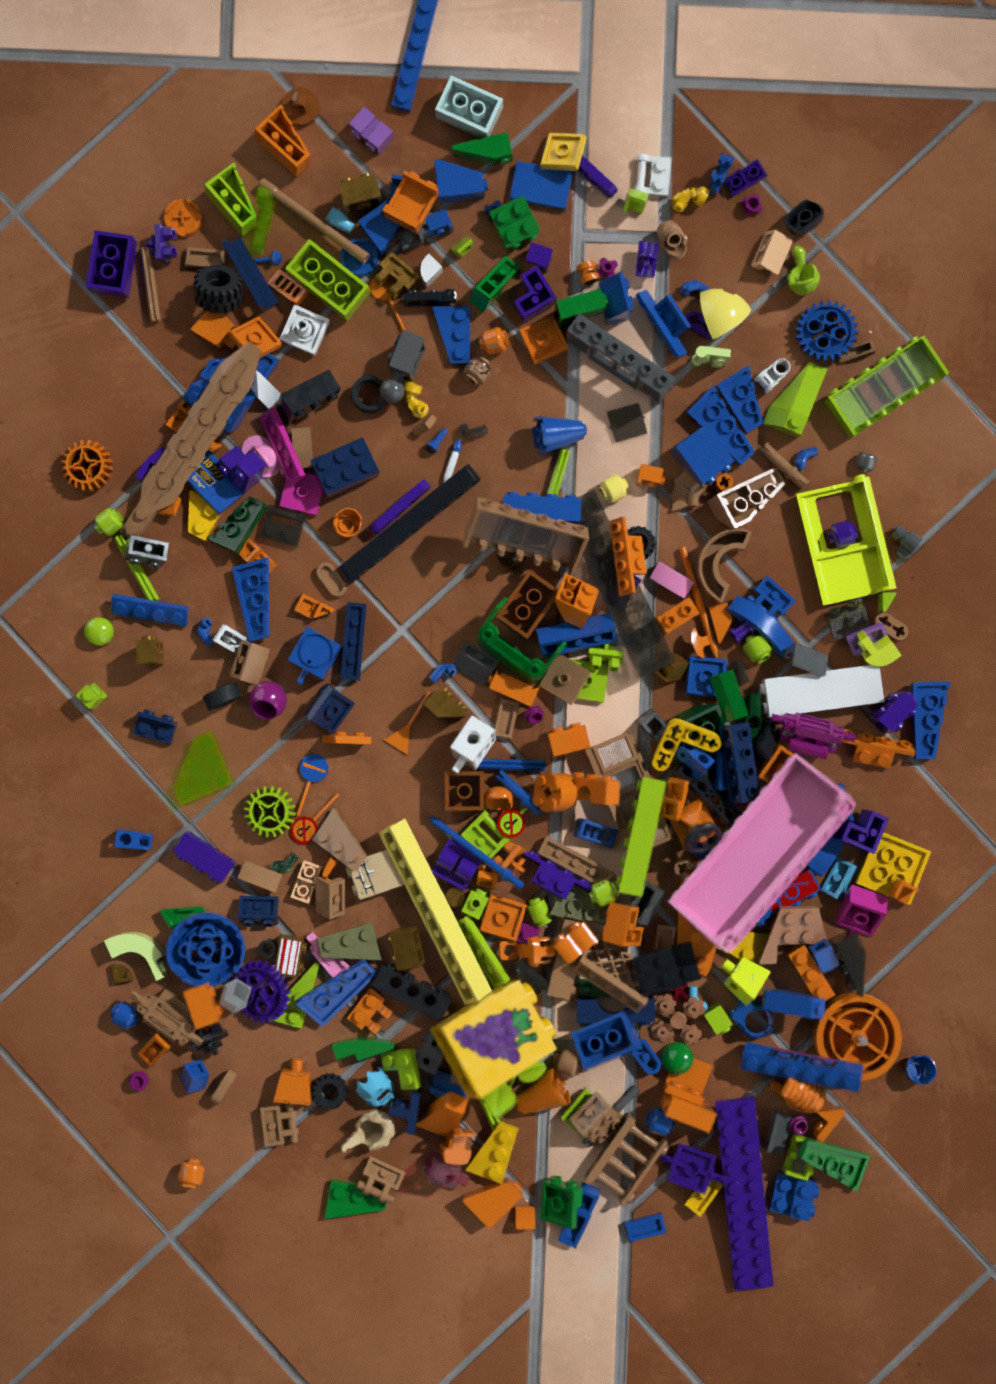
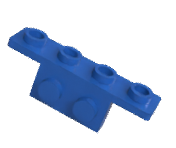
[636,290,691,358]

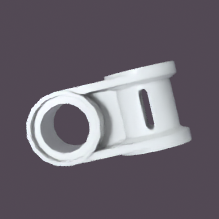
[754,358,791,394]

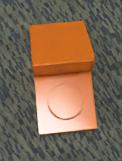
[137,1033,173,1067]
[813,1105,846,1142]

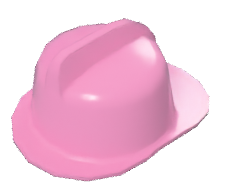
[242,435,281,478]

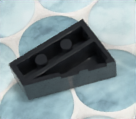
[275,370,341,427]

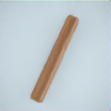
[140,247,161,322]

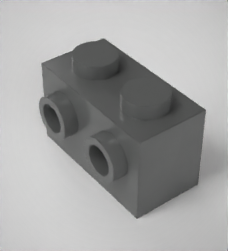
[123,535,169,568]
[415,1027,444,1075]

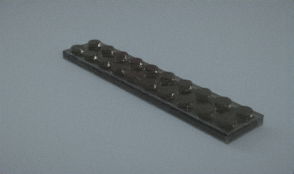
[577,490,676,679]

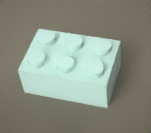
[435,76,503,138]

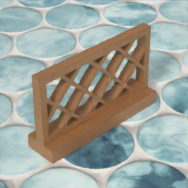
[573,931,649,1013]

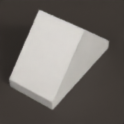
[213,624,250,654]

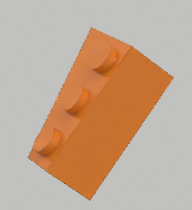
[255,104,310,177]

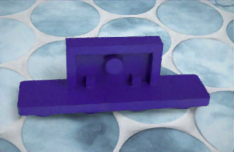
[522,851,592,900]

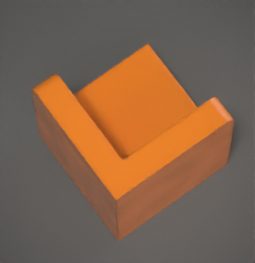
[888,878,919,905]

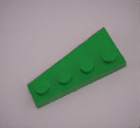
[798,1138,871,1192]

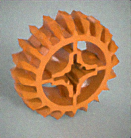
[60,440,113,492]

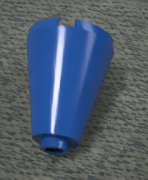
[532,416,587,455]

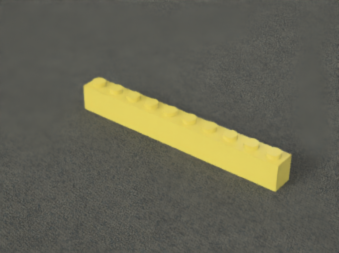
[378,819,492,1005]

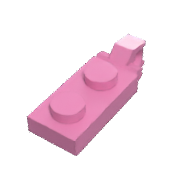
[306,931,350,977]

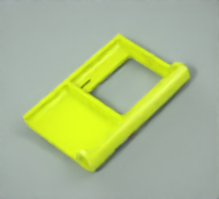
[796,474,897,606]

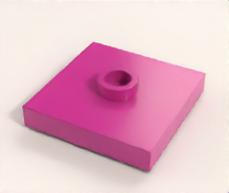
[279,473,323,516]

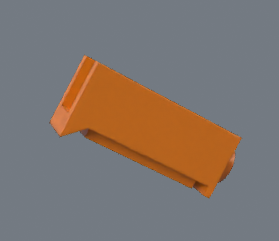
[487,671,540,707]

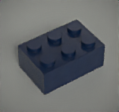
[310,437,380,499]

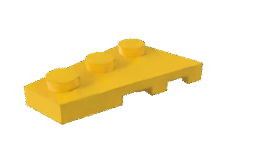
[465,1121,519,1184]

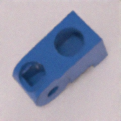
[676,742,715,780]
[115,829,153,850]

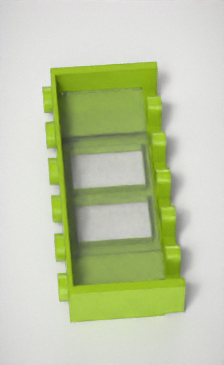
[825,335,949,439]

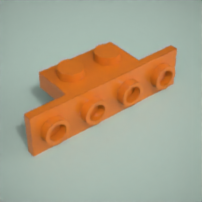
[609,516,647,596]
[842,729,915,769]

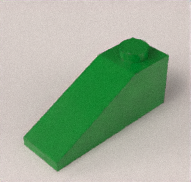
[452,132,513,166]
[469,256,520,313]

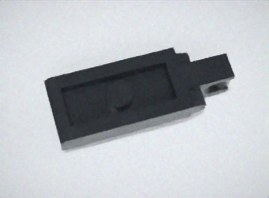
[403,289,456,307]

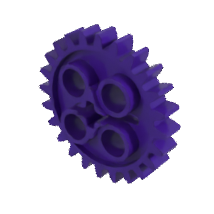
[233,960,291,1024]

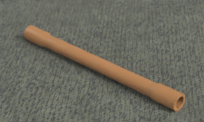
[258,178,370,264]

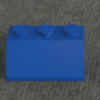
[571,1011,643,1070]

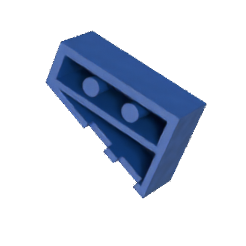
[182,379,256,433]

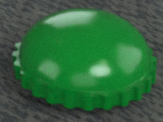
[661,1042,694,1075]

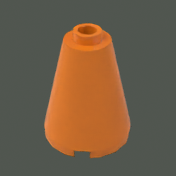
[515,1068,571,1114]

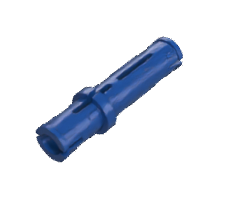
[494,770,542,817]

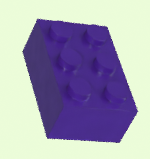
[86,230,137,298]

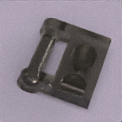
[260,504,306,548]

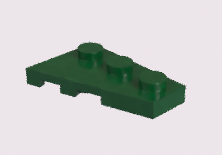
[206,497,267,555]

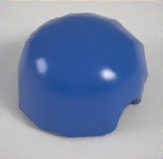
[904,1055,937,1085]

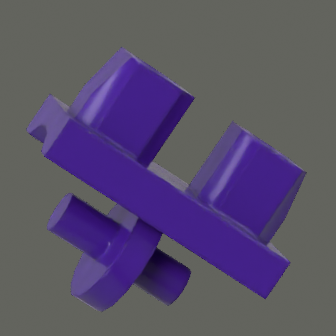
[146,224,177,263]
[635,241,658,278]

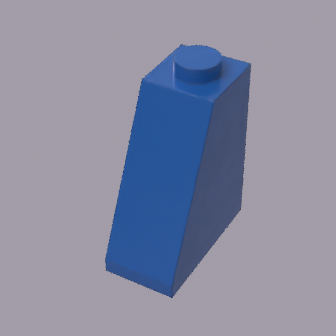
[435,159,488,203]
[358,196,401,257]
[761,989,825,1019]

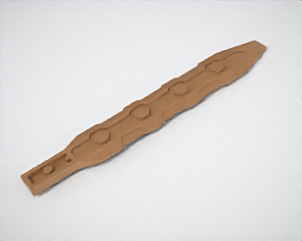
[120,342,262,538]

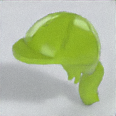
[787,245,820,295]

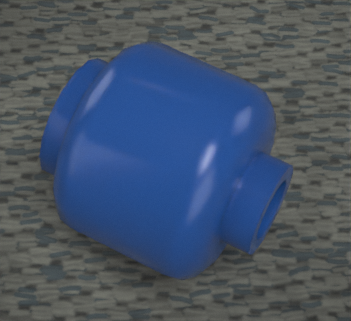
[110,1001,140,1030]
[645,1108,675,1137]

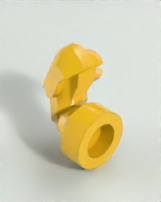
[671,186,709,212]
[403,380,428,418]

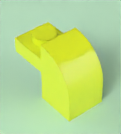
[857,630,902,666]

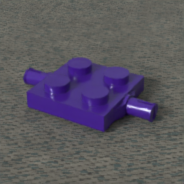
[660,1143,725,1195]

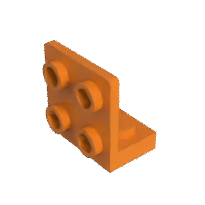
[663,1058,712,1106]

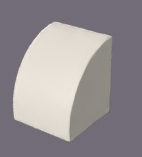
[421,254,443,288]

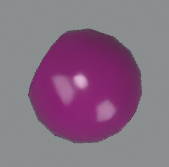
[249,681,287,719]

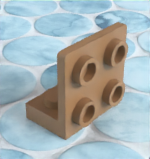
[569,1092,624,1145]

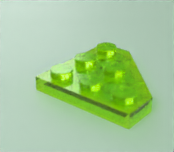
[173,731,235,806]

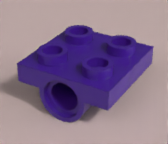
[432,838,481,891]

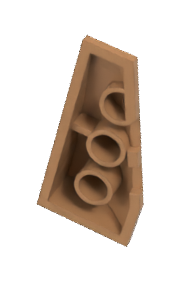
[708,467,786,529]

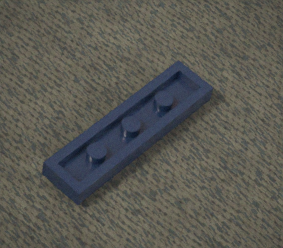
[340,602,367,680]

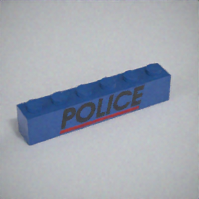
[741,1042,863,1093]

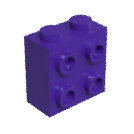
[870,691,919,733]

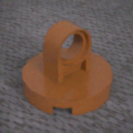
[282,87,320,127]

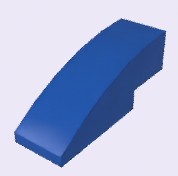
[558,1182,600,1249]

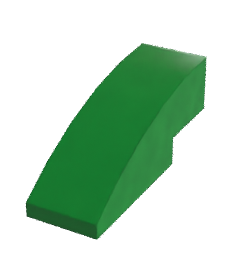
[332,1037,395,1061]

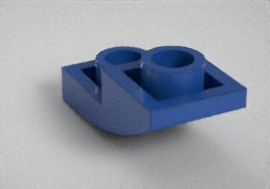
[806,837,845,877]

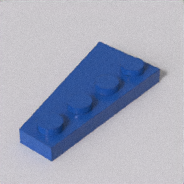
[686,385,755,466]
[232,558,270,642]
[911,681,951,760]
[295,959,378,1027]

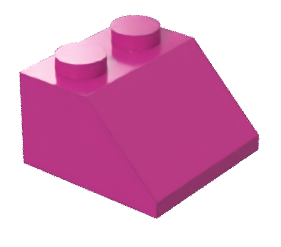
[835,884,888,937]

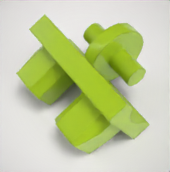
[587,643,624,672]

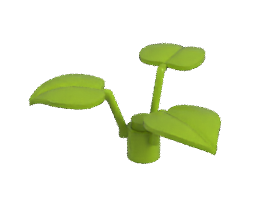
[483,1061,547,1119]

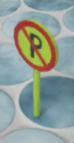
[497,806,528,838]

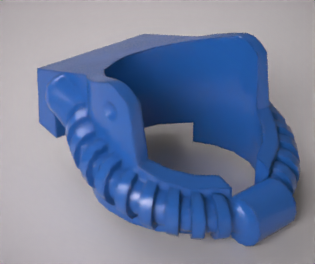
[729,999,775,1039]

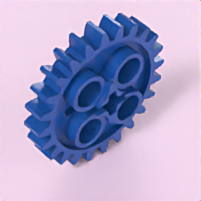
[795,300,859,363]

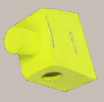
[721,958,770,1006]

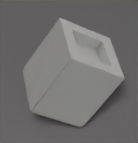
[219,979,251,1013]

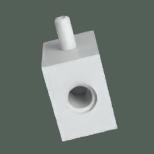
[450,716,496,774]

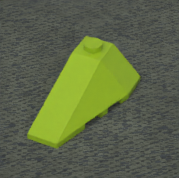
[763,362,827,439]

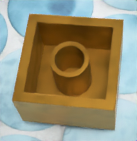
[338,173,383,217]

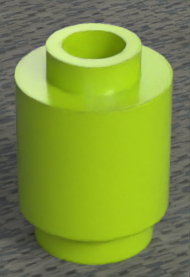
[527,897,552,927]

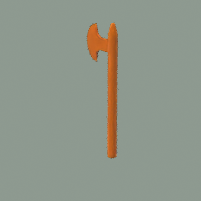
[679,547,718,658]

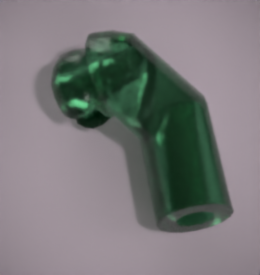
[271,852,299,873]

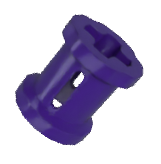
[729,620,754,644]

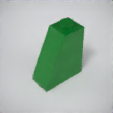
[554,289,608,329]

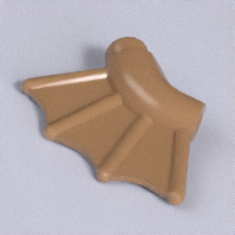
[669,468,710,512]

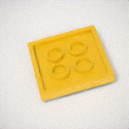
[855,832,931,905]

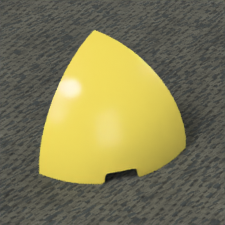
[700,289,751,339]

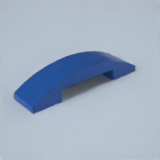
[726,595,794,660]

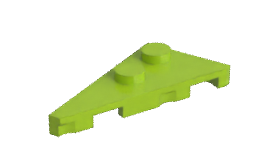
[273,962,320,1029]

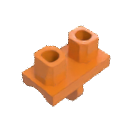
[494,841,527,875]

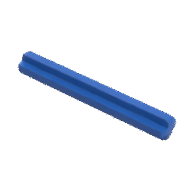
[477,759,546,771]

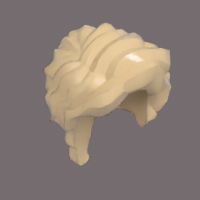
[341,1110,396,1152]

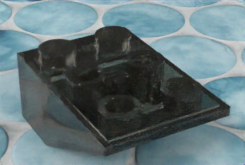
[829,930,866,997]

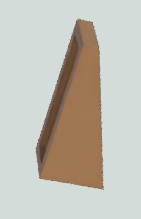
[839,339,876,364]

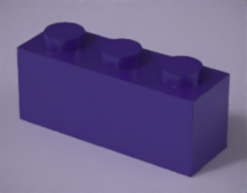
[173,831,237,883]

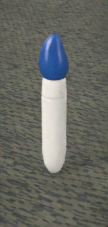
[443,439,461,482]

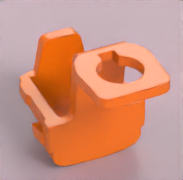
[499,936,556,967]
[440,1128,475,1165]

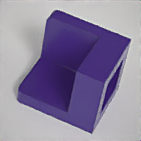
[526,242,553,272]

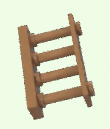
[584,1112,668,1207]

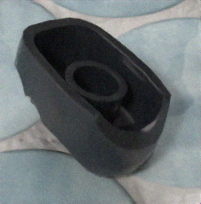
[785,199,825,237]

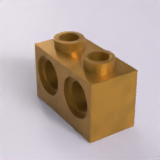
[136,636,164,665]

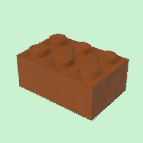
[496,569,558,640]

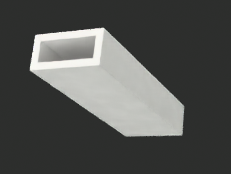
[760,665,885,718]

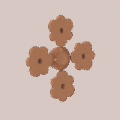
[651,994,705,1045]

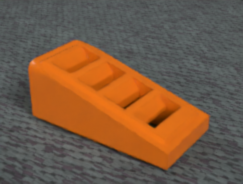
[268,269,309,306]

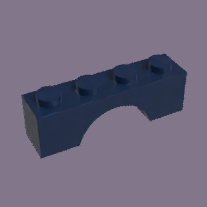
[576,996,655,1027]

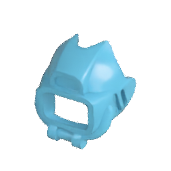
[355,1066,395,1107]

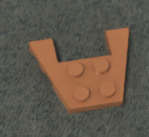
[758,905,828,964]

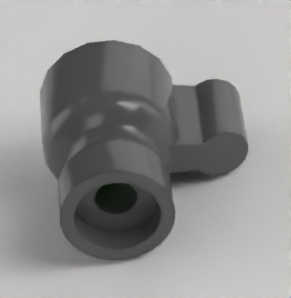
[890,524,923,561]

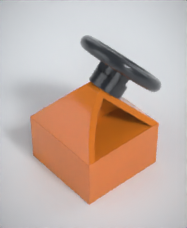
[668,798,721,853]

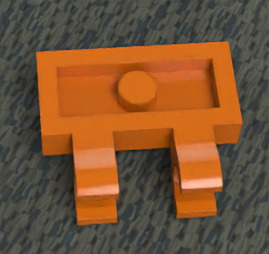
[347,987,393,1035]

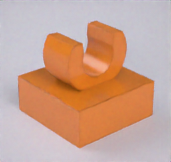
[476,865,498,889]

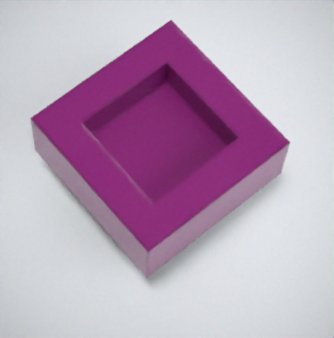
[516,922,540,944]

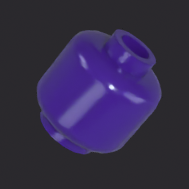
[828,521,858,548]

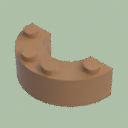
[696,529,752,605]

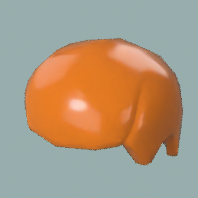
[333,507,362,538]
[484,786,513,810]

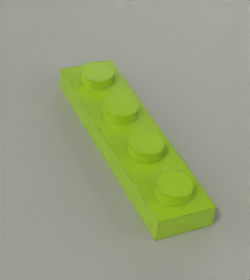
[457,915,511,989]

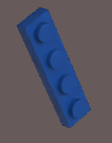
[111,594,189,626]

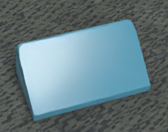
[820,857,858,901]

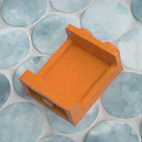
[382,171,439,234]

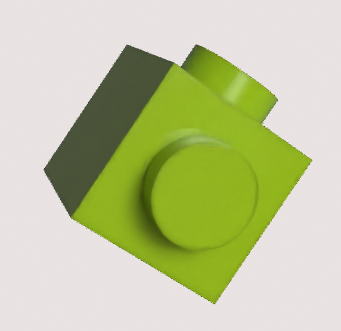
[462,888,489,920]

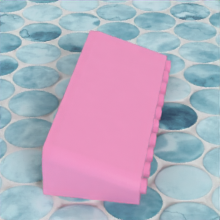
[668,753,856,953]

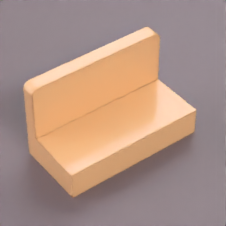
[751,230,792,275]

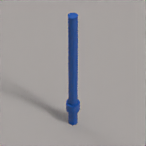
[429,816,524,890]

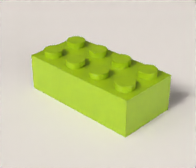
[285,239,371,321]

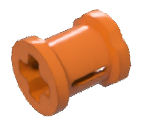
[714,474,734,493]

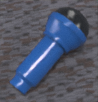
[426,428,448,454]

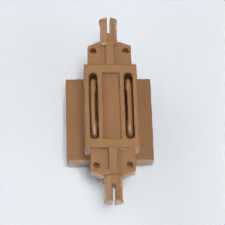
[129,989,204,1047]

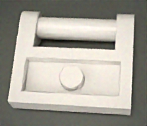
[634,154,671,197]

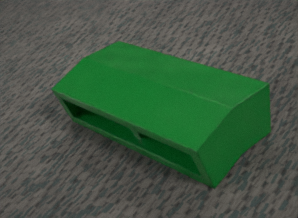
[709,669,749,723]

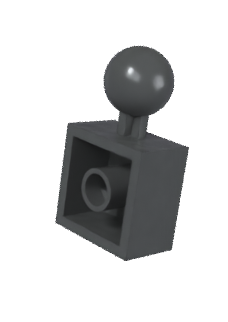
[380,330,426,404]

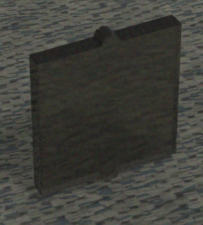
[606,403,647,442]

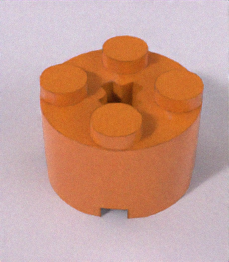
[533,773,578,812]

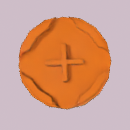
[164,198,203,238]

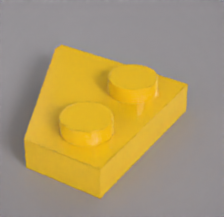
[188,490,221,541]
[729,931,769,963]

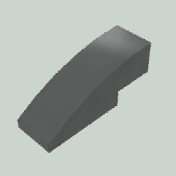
[637,709,683,767]

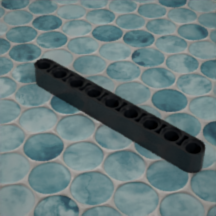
[337,464,481,585]

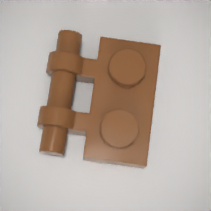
[260,1103,299,1147]
[356,1156,406,1204]

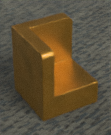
[655,653,689,683]

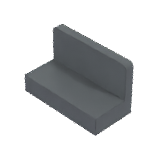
[453,641,499,685]
[784,643,828,677]
[763,1110,793,1154]

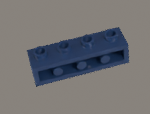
[719,722,759,803]

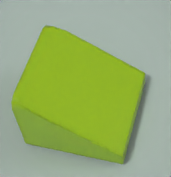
[451,237,473,259]
[878,592,896,613]

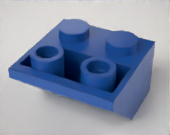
[598,272,634,325]

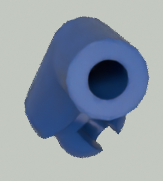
[681,280,710,296]
[794,446,818,470]
[197,618,214,647]
[428,664,457,683]

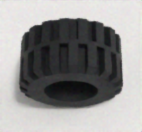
[194,264,243,314]

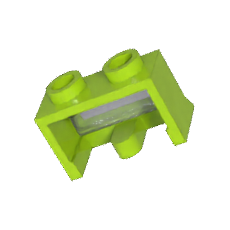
[782,1133,815,1181]

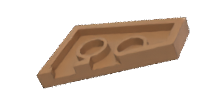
[312,808,367,871]

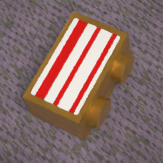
[275,934,308,978]

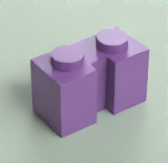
[349,107,394,155]

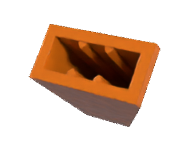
[416,1092,468,1140]
[462,1178,523,1229]

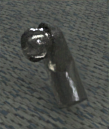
[458,424,488,437]

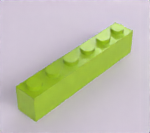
[615,777,666,897]

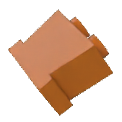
[654,597,700,636]

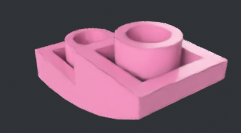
[650,561,695,599]

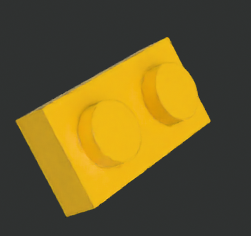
[685,1180,723,1217]

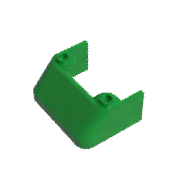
[476,597,567,684]

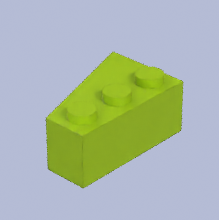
[204,162,257,237]

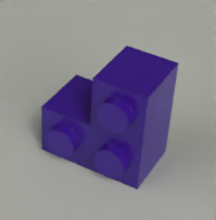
[514,266,557,323]
[217,446,266,494]
[832,809,889,854]

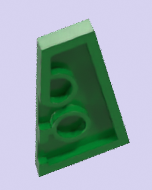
[325,1179,387,1219]

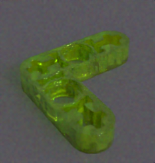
[252,187,275,255]

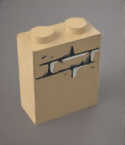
[346,849,404,900]

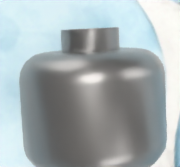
[856,452,877,473]

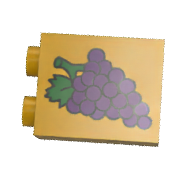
[430,980,557,1099]

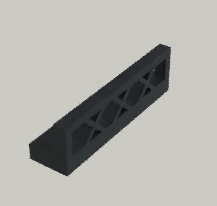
[675,762,742,829]

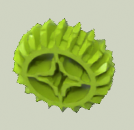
[244,786,296,838]

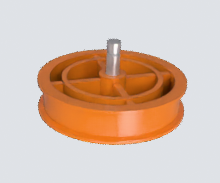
[813,992,902,1081]

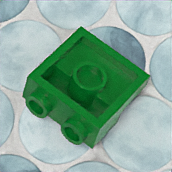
[489,195,541,250]
[540,1176,583,1229]

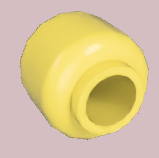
[599,475,629,503]

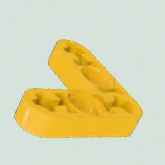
[652,718,721,771]

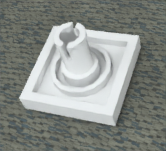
[279,305,330,356]

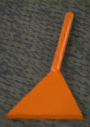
[384,692,431,755]

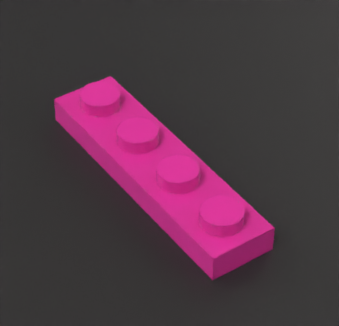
[260,408,305,485]

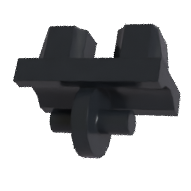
[190,1022,229,1056]

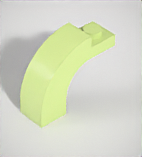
[104,932,167,981]

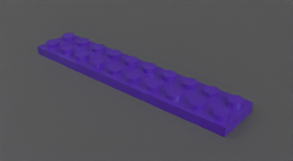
[715,1097,774,1291]

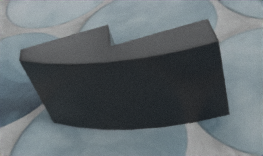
[755,718,780,761]

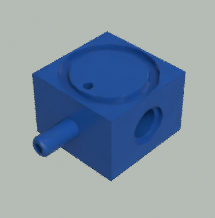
[288,627,343,685]

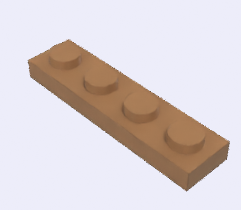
[537,836,614,884]

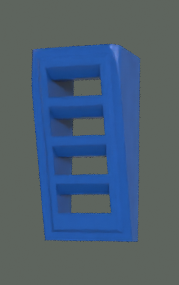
[573,818,618,848]

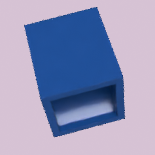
[670,424,734,486]

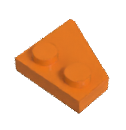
[322,732,371,744]

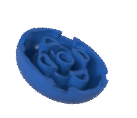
[166,912,245,986]

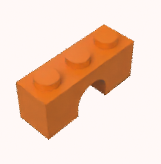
[570,772,620,805]
[784,944,835,1001]

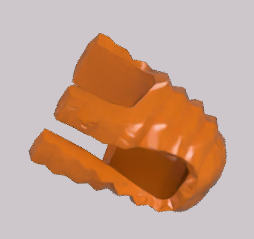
[769,1077,826,1114]

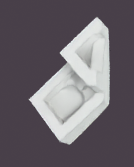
[251,370,280,409]

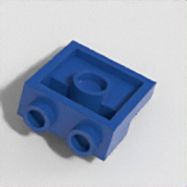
[769,1171,819,1222]

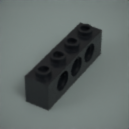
[372,962,452,1022]

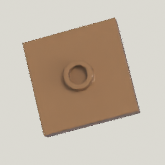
[539,654,591,705]

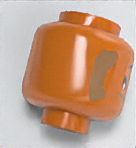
[479,327,509,355]
[177,1159,205,1189]

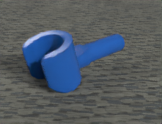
[255,251,282,265]

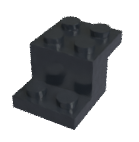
[633,941,701,996]

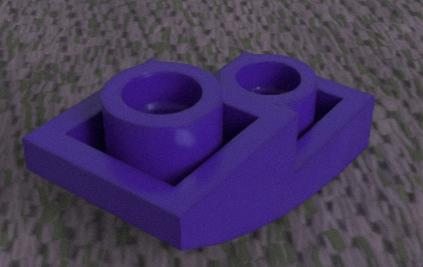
[724,159,768,196]
[135,447,166,481]

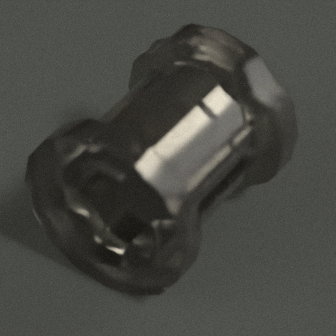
[258,938,278,958]

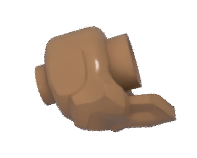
[656,220,687,259]

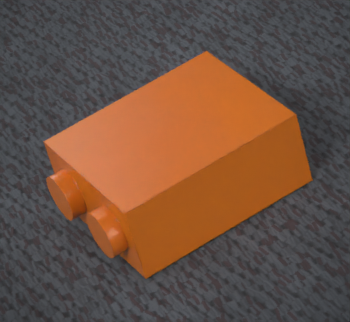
[660,1093,717,1133]

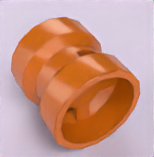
[576,260,600,286]

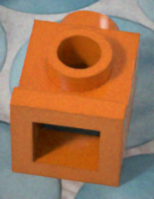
[636,464,666,488]

